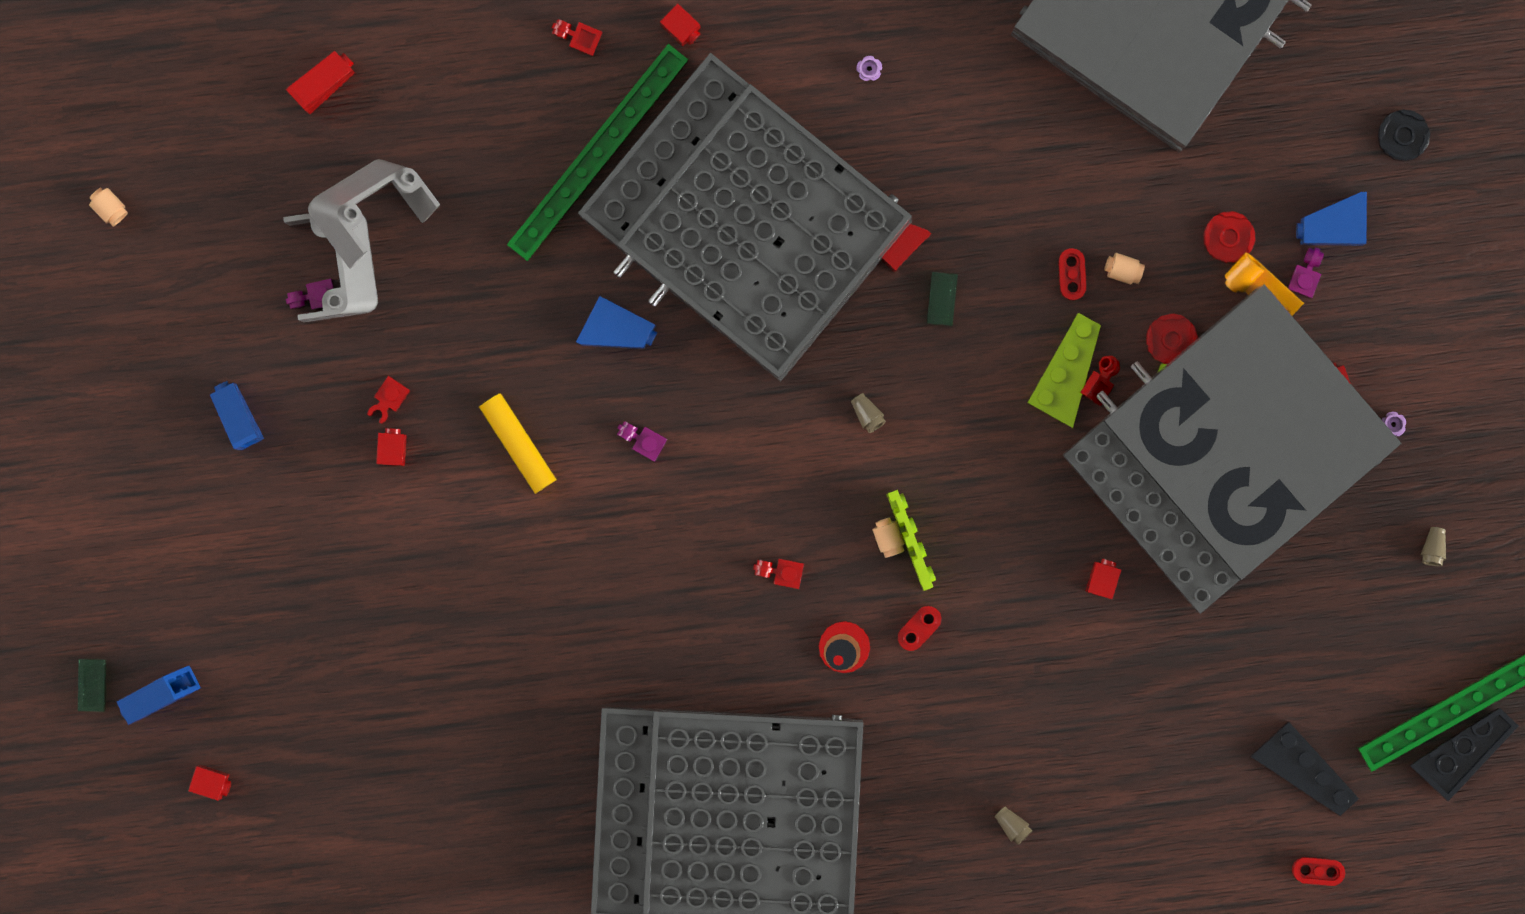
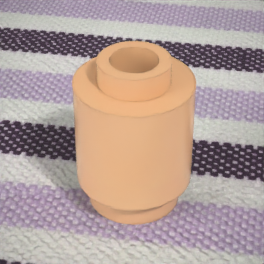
[89,188,128,226]
[1104,253,1145,285]
[872,518,905,558]

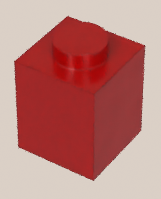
[660,4,701,46]
[376,428,407,466]
[1085,559,1121,599]
[188,765,231,801]

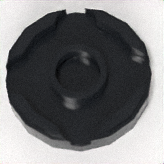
[1378,109,1430,161]

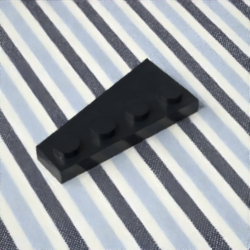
[1409,708,1519,801]
[1250,722,1359,816]

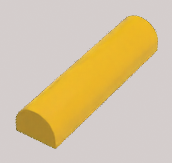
[479,393,557,494]

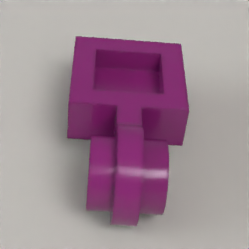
[1287,247,1324,299]
[286,279,334,310]
[617,421,667,462]

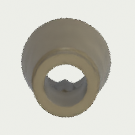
[851,393,886,433]
[1420,527,1446,567]
[995,806,1032,845]

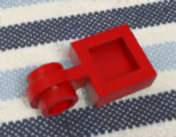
[552,19,603,57]
[1080,356,1120,407]
[753,559,804,589]

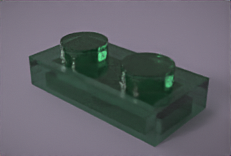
[926,272,958,326]
[78,659,106,712]

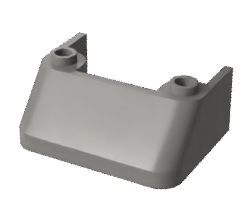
[308,159,440,269]
[283,214,378,322]

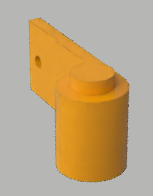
[1225,253,1304,316]

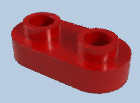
[1058,248,1086,301]
[898,606,941,651]
[1292,857,1345,886]

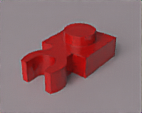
[367,376,411,424]

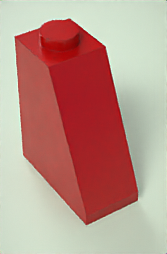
[286,51,355,114]
[882,224,931,272]

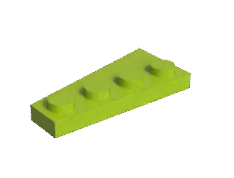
[1027,313,1101,428]
[886,490,936,591]

